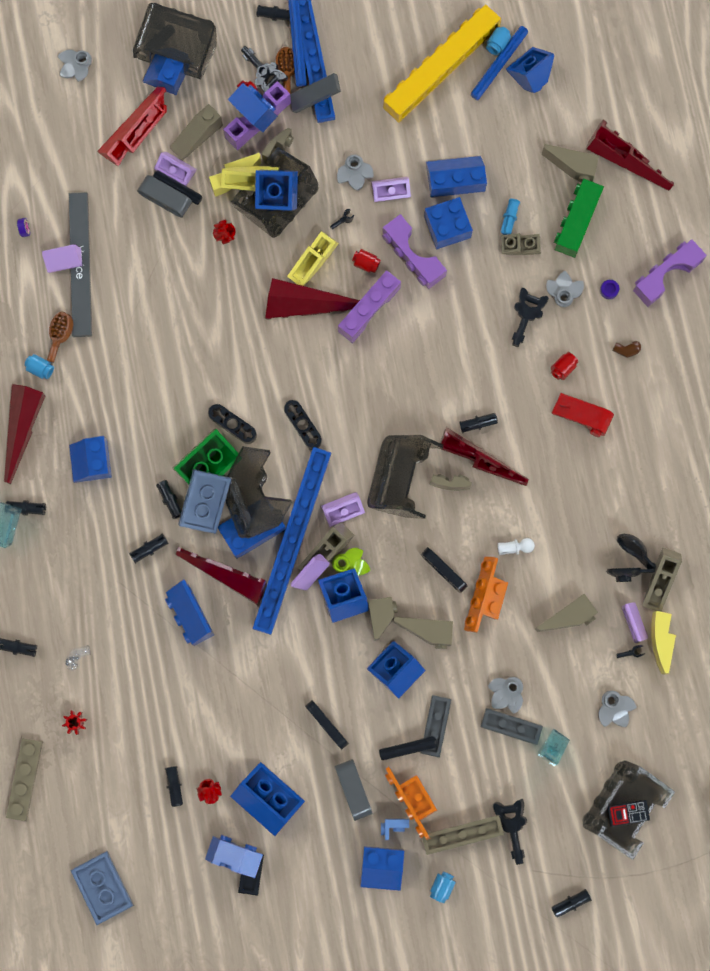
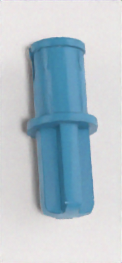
[500,198,520,235]

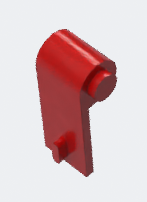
[552,393,614,437]

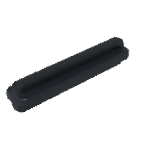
[153,170,202,205]
[379,736,437,761]

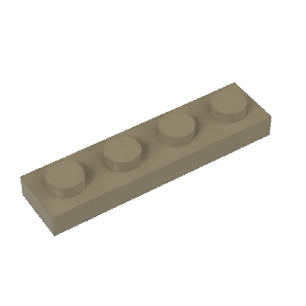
[6,738,43,821]
[422,815,504,855]

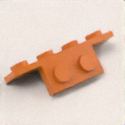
[464,557,508,633]
[385,767,438,840]

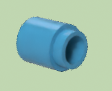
[486,27,511,55]
[24,354,54,379]
[430,871,456,903]

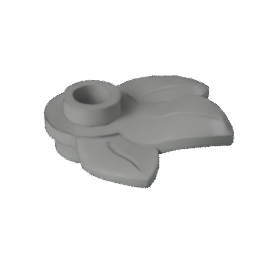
[58,49,92,82]
[337,155,374,191]
[546,271,584,307]
[488,677,523,714]
[599,691,636,727]

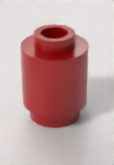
[352,249,381,273]
[551,352,578,380]

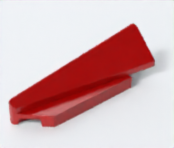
[97,87,167,166]

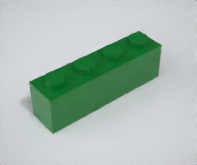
[553,178,604,258]

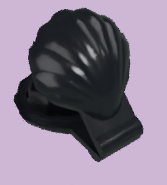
[606,533,656,582]

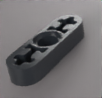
[284,400,322,450]
[208,404,257,444]
[421,547,468,593]
[305,700,349,750]

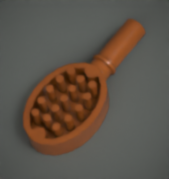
[276,47,295,94]
[47,312,73,363]

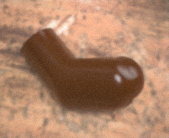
[612,341,641,358]

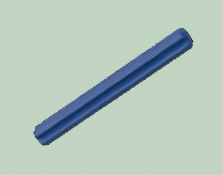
[288,0,307,87]
[471,26,528,100]

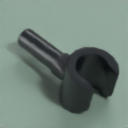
[330,209,354,230]
[616,645,645,658]

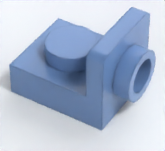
[381,819,409,840]

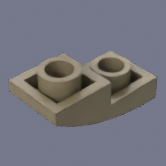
[262,128,294,164]
[501,233,541,255]
[430,474,472,491]

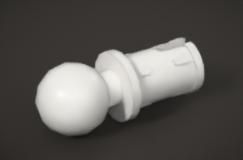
[497,538,535,555]

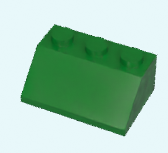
[172,429,242,485]

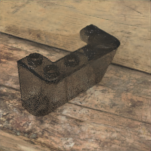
[132,3,217,80]
[230,147,319,238]
[582,760,675,860]

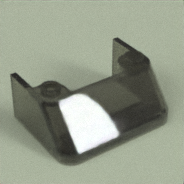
[367,435,443,519]
[225,446,292,539]

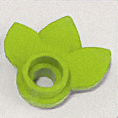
[332,548,370,576]

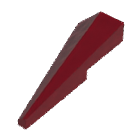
[586,119,674,191]
[265,278,360,320]
[4,384,46,484]
[438,427,529,486]
[176,547,266,605]

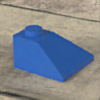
[506,47,554,93]

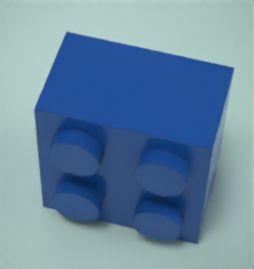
[228,83,278,132]
[255,169,298,211]
[424,197,473,250]

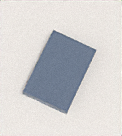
[178,469,231,534]
[70,851,134,925]

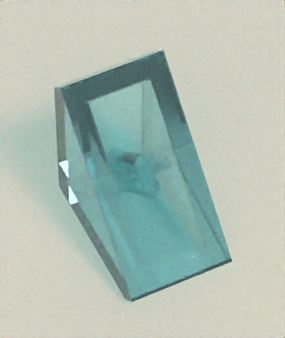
[537,729,570,766]

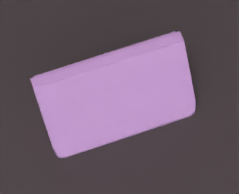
[154,152,197,186]
[372,177,411,202]
[42,245,82,273]
[321,492,365,527]
[290,554,330,590]
[622,602,648,643]

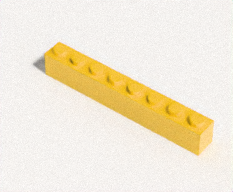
[383,4,501,123]

